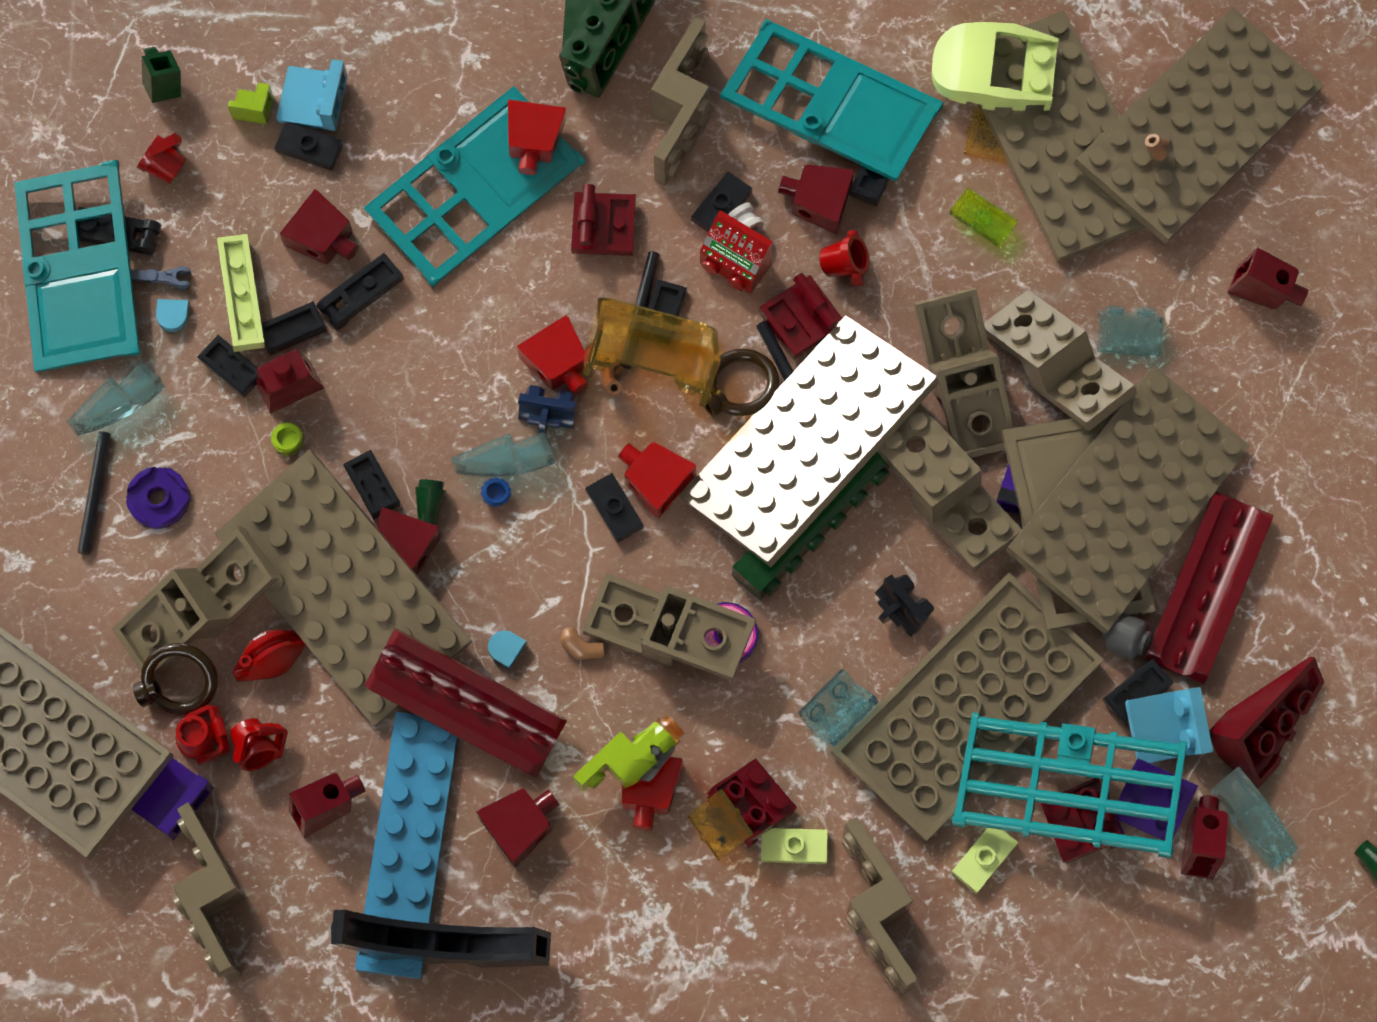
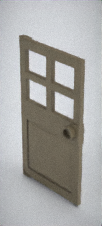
[1001,415,1157,630]

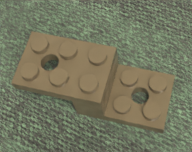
[651,16,711,186]
[914,287,1014,458]
[984,290,1137,431]
[877,404,1022,573]
[112,527,279,678]
[582,573,756,681]
[172,802,246,982]
[842,817,917,995]

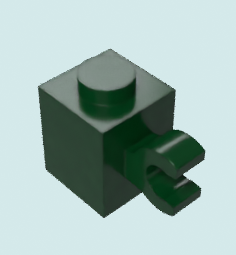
[141,46,181,103]

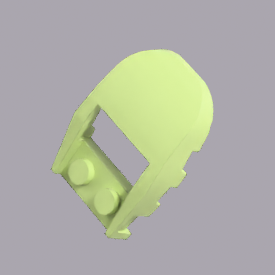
[931,22,1059,111]

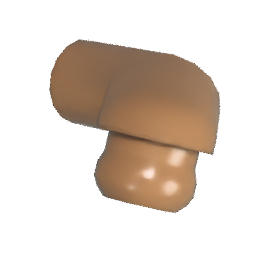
[1145,134,1169,161]
[600,359,622,396]
[560,627,604,660]

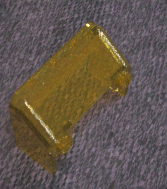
[583,297,720,407]

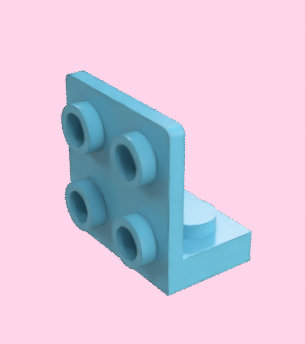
[276,59,348,131]
[1125,687,1213,763]

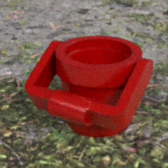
[136,133,187,184]
[819,230,870,286]
[175,705,230,765]
[230,718,288,771]

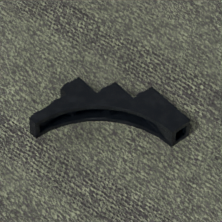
[331,909,551,968]

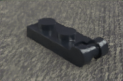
[77,207,162,255]
[316,253,404,330]

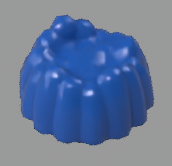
[481,477,511,507]

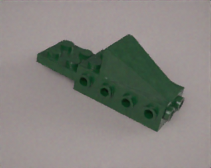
[559,0,655,98]

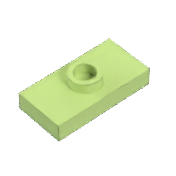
[761,828,827,864]
[951,828,1018,894]

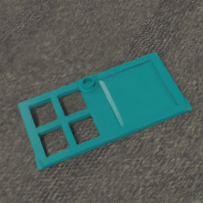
[719,18,944,182]
[363,86,586,288]
[14,160,141,373]

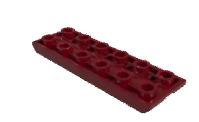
[1144,491,1274,685]
[364,628,567,777]

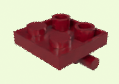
[571,184,636,256]
[759,273,843,359]
[707,758,797,848]
[1041,778,1125,864]

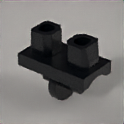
[875,574,934,637]

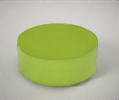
[271,422,304,456]

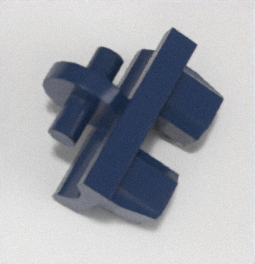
[518,385,576,436]

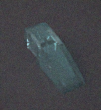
[67,362,165,436]
[451,432,555,477]
[1210,767,1298,870]

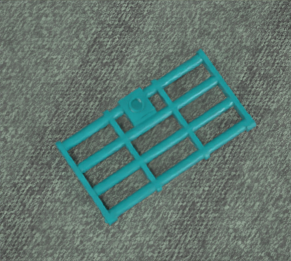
[952,712,1187,859]

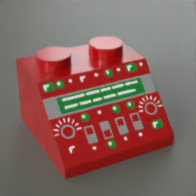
[700,210,773,294]

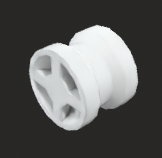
[728,203,764,232]

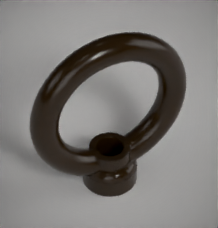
[700,349,779,417]
[133,643,218,715]

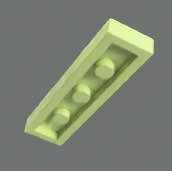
[217,234,265,352]

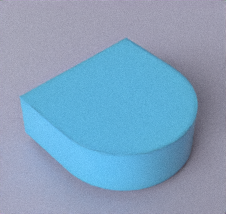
[156,299,190,332]
[488,631,527,670]

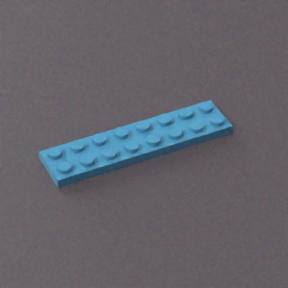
[355,712,458,980]

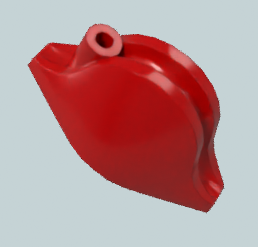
[232,629,306,682]

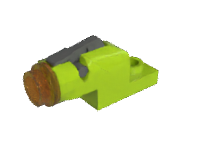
[573,715,684,792]

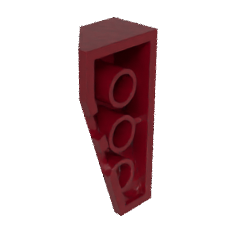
[1209,656,1324,789]

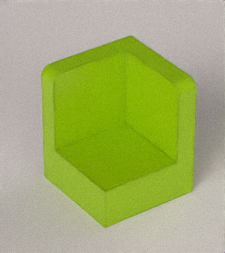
[227,82,274,125]

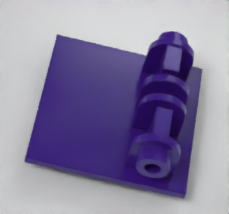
[1117,758,1198,841]

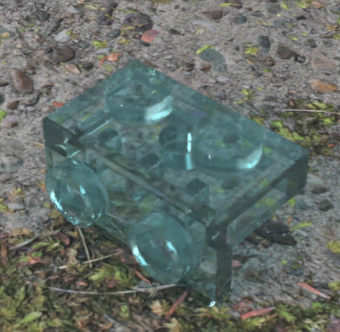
[1097,306,1164,355]
[798,669,879,747]

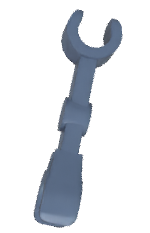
[131,266,191,290]

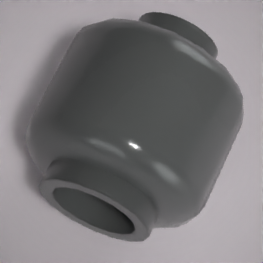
[1102,613,1152,660]

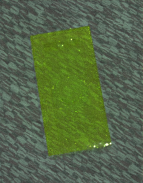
[949,187,1018,248]

